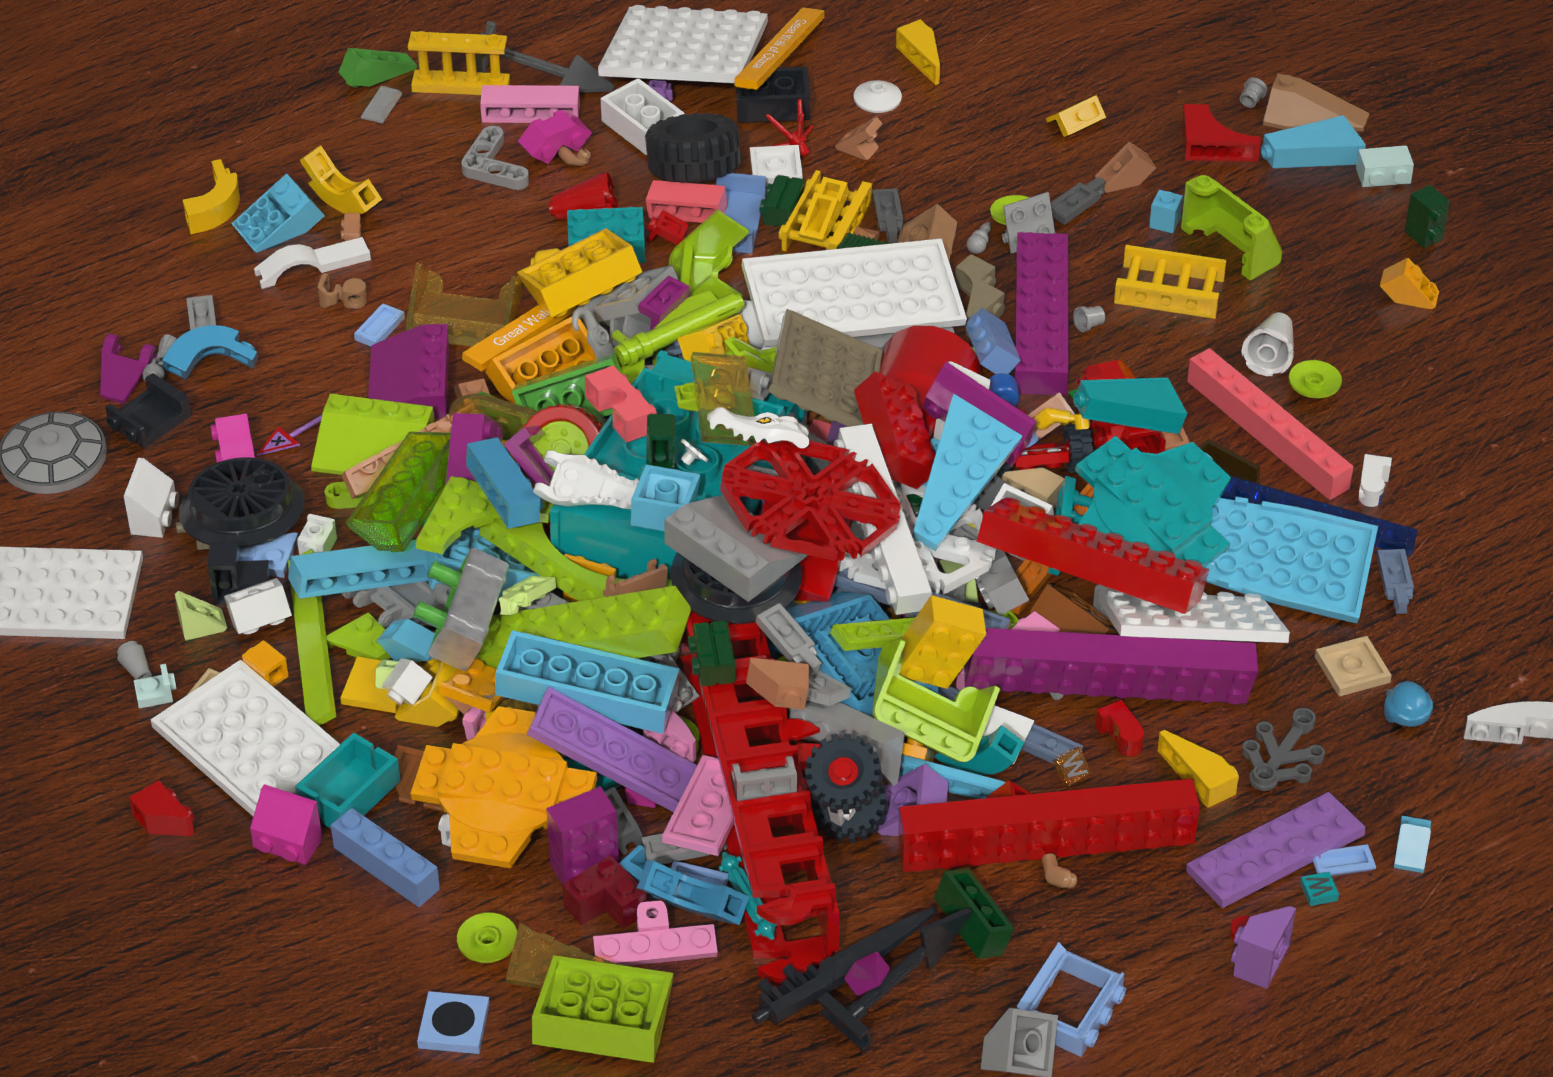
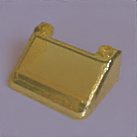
[406,263,524,347]

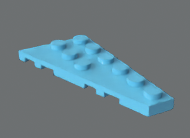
[912,394,1022,551]

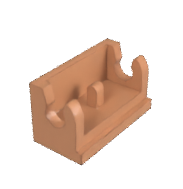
[603,559,668,597]

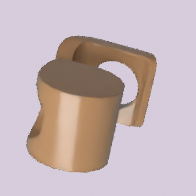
[318,273,367,309]

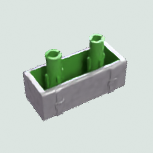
[412,548,509,671]

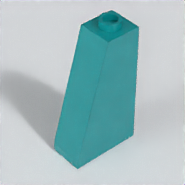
[1073,378,1187,434]

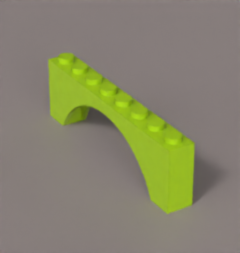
[479,518,672,601]

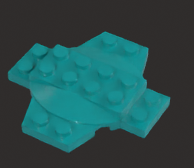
[1075,436,1231,568]

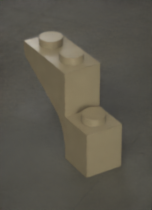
[955,254,1005,337]

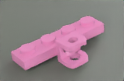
[593,901,717,966]

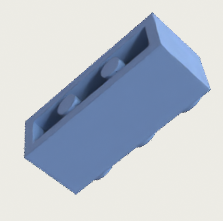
[965,308,1020,374]

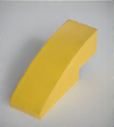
[799,177,849,242]

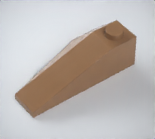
[1263,74,1369,131]

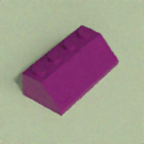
[923,362,1036,467]

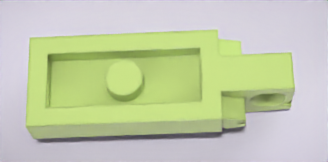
[499,576,556,615]

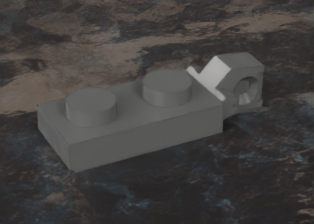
[1051,177,1106,225]
[873,188,903,243]

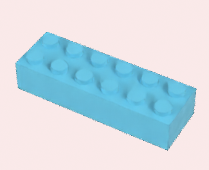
[495,630,680,734]

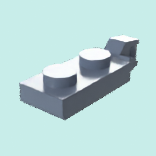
[1376,549,1414,614]

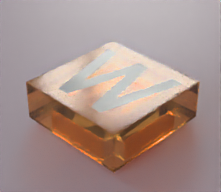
[1053,747,1091,786]

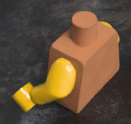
[1028,392,1090,439]

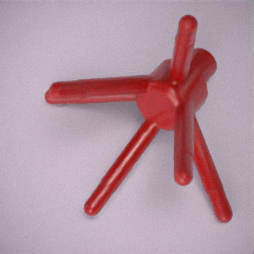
[766,99,813,158]

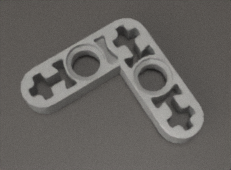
[461,126,529,190]

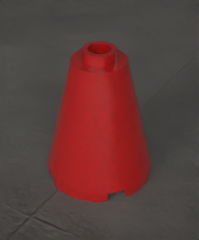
[548,172,619,220]

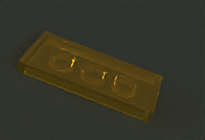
[691,352,756,446]

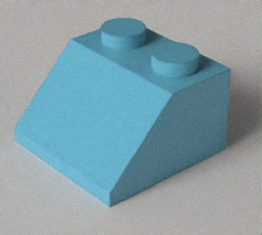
[631,464,701,531]

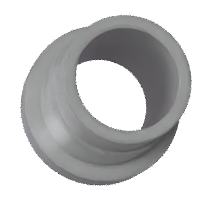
[1239,77,1268,108]
[1073,306,1105,332]

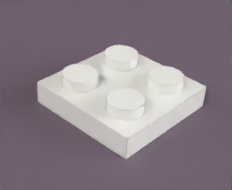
[750,145,803,186]

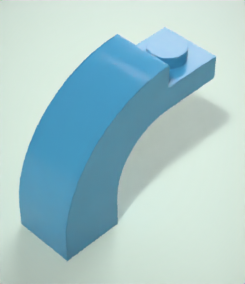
[162,325,258,380]
[637,860,749,925]

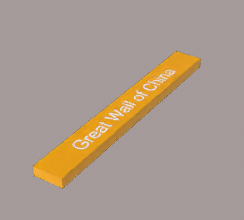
[734,7,824,90]
[462,286,615,371]

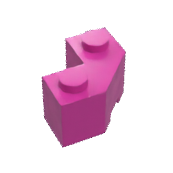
[518,109,592,164]
[210,414,255,463]

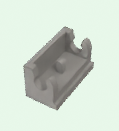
[732,756,797,801]

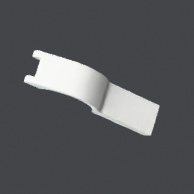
[254,237,371,289]

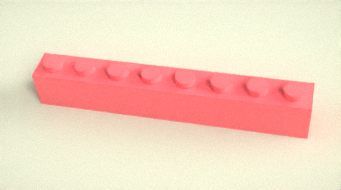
[1187,348,1353,500]

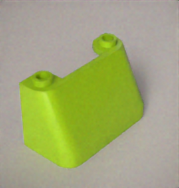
[1181,175,1282,280]

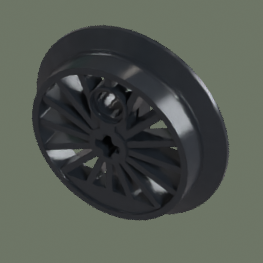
[179,457,305,548]
[670,552,802,624]

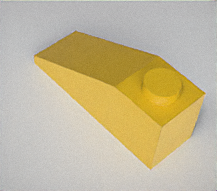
[896,19,940,85]
[1157,730,1239,808]

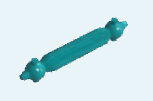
[718,852,777,940]

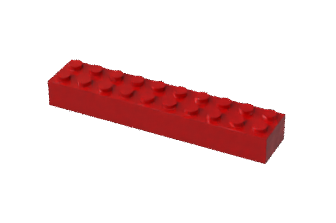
[898,779,1200,872]

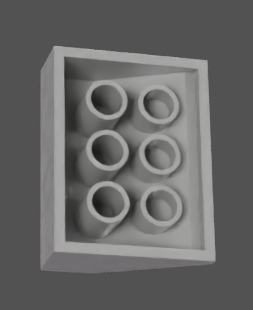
[665,495,807,602]

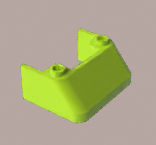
[668,209,749,299]

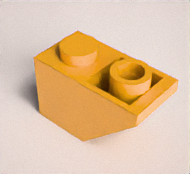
[1380,258,1439,309]

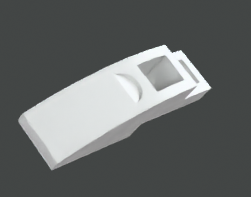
[1464,701,1553,744]

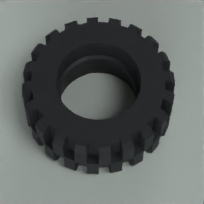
[645,113,741,183]

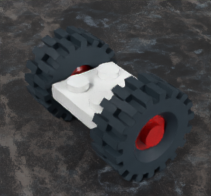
[805,733,888,843]

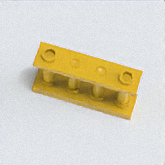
[408,31,510,95]
[779,170,872,251]
[1114,245,1226,319]

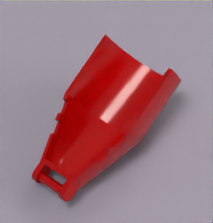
[879,326,982,442]

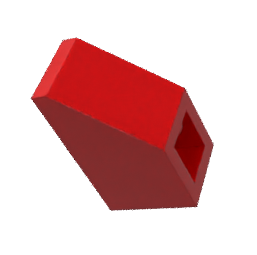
[129,780,195,837]

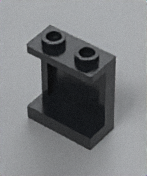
[105,373,191,449]

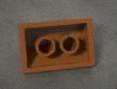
[1030,584,1119,635]

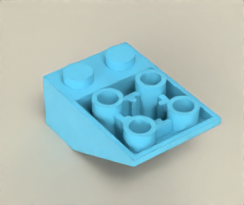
[231,173,325,253]

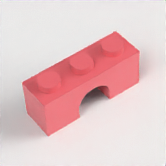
[585,365,657,443]

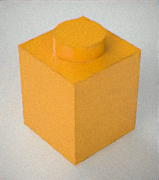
[242,640,288,687]

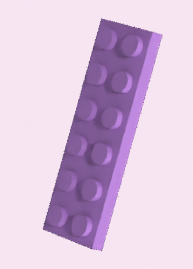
[526,686,697,812]
[1186,792,1365,908]

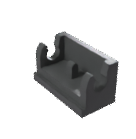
[604,787,643,854]

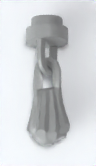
[143,335,177,382]

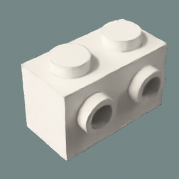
[224,578,292,634]

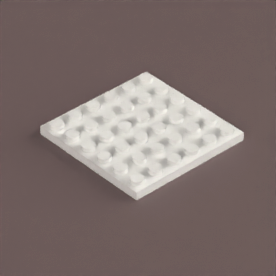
[598,5,768,83]

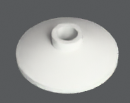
[854,80,902,113]

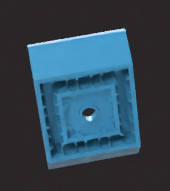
[785,592,939,718]

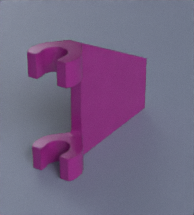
[100,333,157,404]

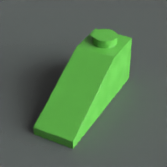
[338,48,418,87]

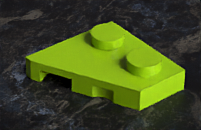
[326,613,391,660]

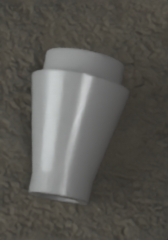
[117,641,152,680]

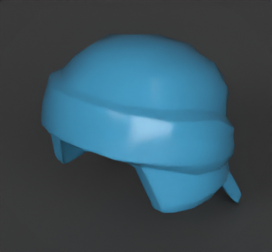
[1384,681,1433,727]

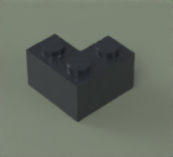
[207,542,271,605]

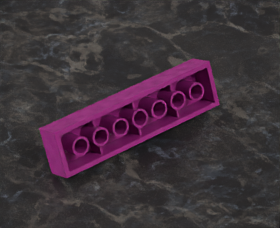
[1014,232,1068,395]

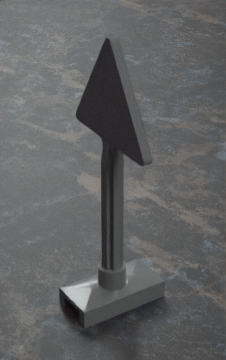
[476,21,614,93]

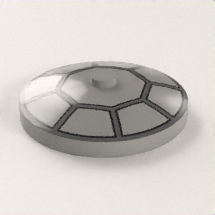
[0,412,107,494]

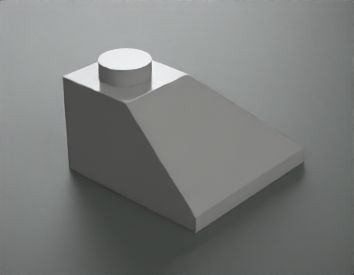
[981,1008,1058,1077]

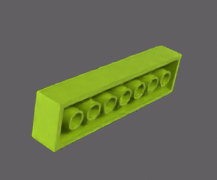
[475,586,691,669]

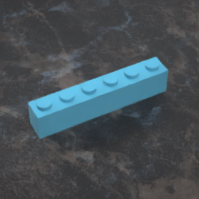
[288,540,429,599]

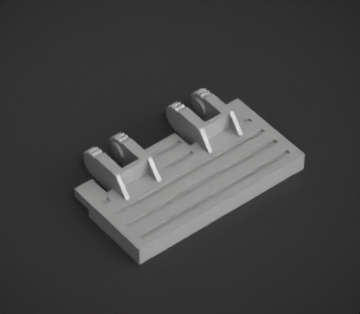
[341,581,433,629]

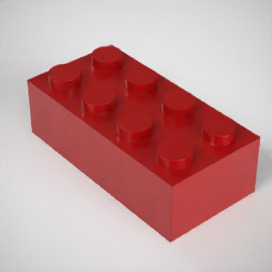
[854,371,935,489]

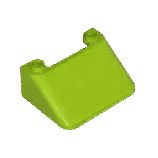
[872,639,1000,762]

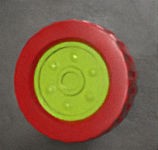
[521,404,604,479]

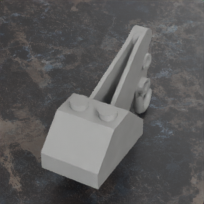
[572,265,678,358]

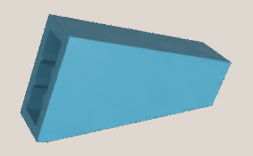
[1261,115,1366,168]

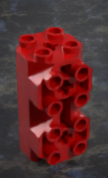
[1077,360,1166,454]

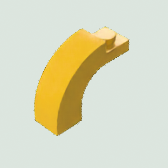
[299,146,382,214]
[183,159,240,234]

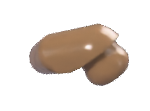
[1042,854,1077,889]

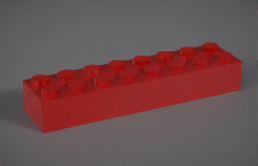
[976,498,1209,614]

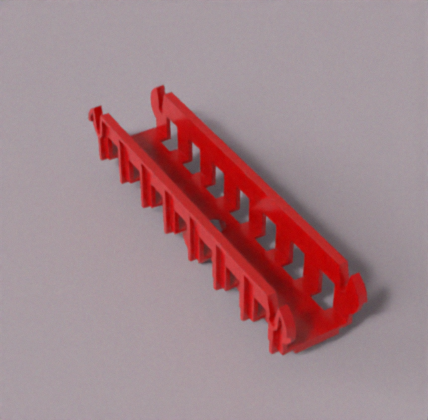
[679,573,840,986]

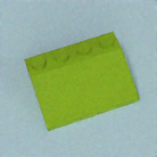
[311,394,434,483]
[532,955,673,1063]

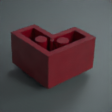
[562,855,647,929]

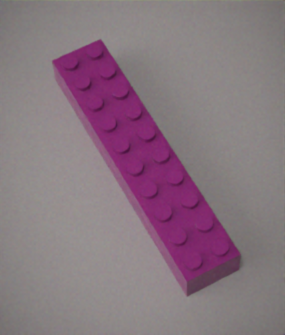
[964,628,1258,704]

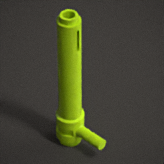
[612,293,744,366]

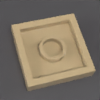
[1315,636,1392,696]

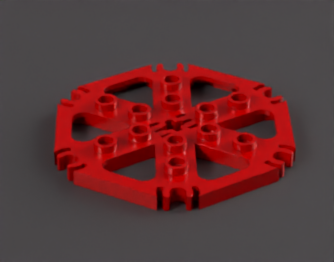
[720,439,901,561]

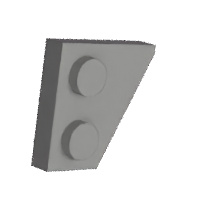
[806,670,851,706]

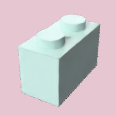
[1356,146,1414,187]

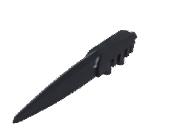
[752,907,937,1026]

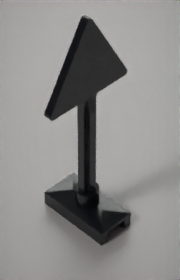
[817,908,973,1051]

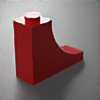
[1182,104,1261,162]

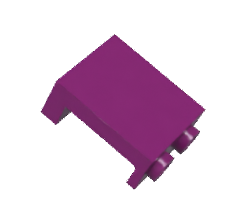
[638,275,690,357]
[504,425,554,486]

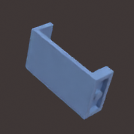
[716,173,766,253]

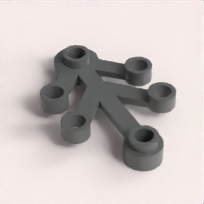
[1242,708,1325,791]

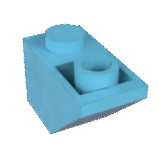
[377,618,435,662]

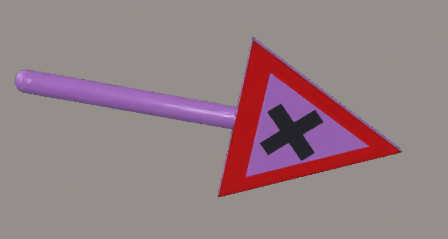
[256,415,322,456]

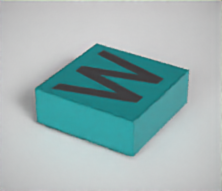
[1300,872,1339,906]

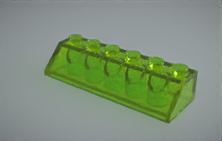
[346,432,451,553]

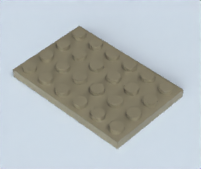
[768,309,883,427]

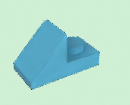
[1394,816,1431,873]

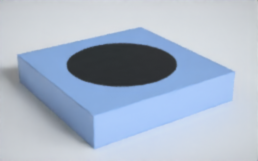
[417,991,490,1054]

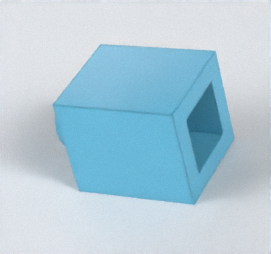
[1149,190,1183,233]

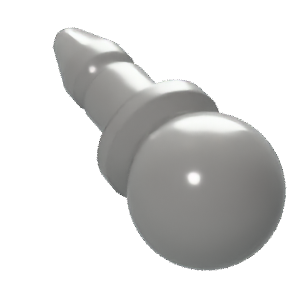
[966,222,991,254]

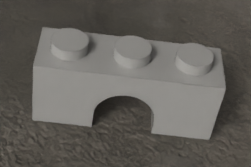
[975,549,1029,615]

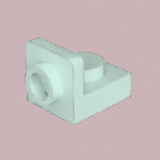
[134,664,176,708]

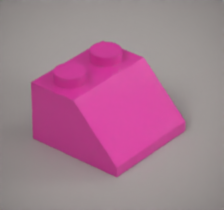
[250,784,322,865]

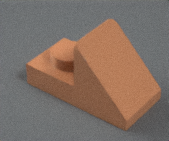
[835,116,882,160]

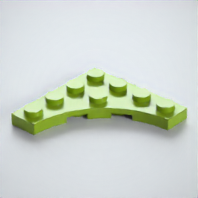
[416,476,556,554]

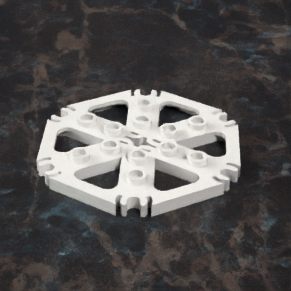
[838,480,997,595]

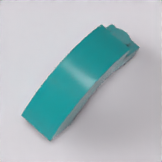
[934,725,1025,775]

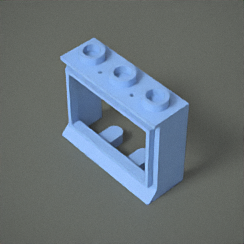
[1016,942,1126,1057]

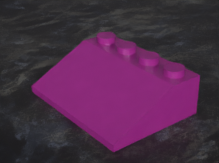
[368,324,449,419]

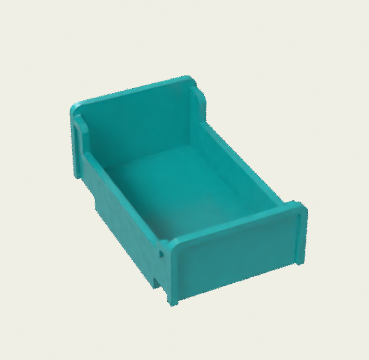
[550,350,807,590]

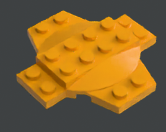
[410,706,597,868]

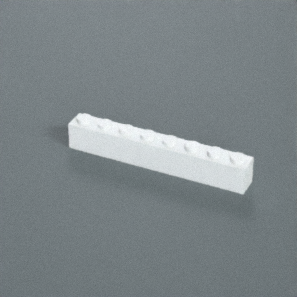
[834,424,932,615]

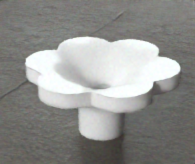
[681,439,709,465]

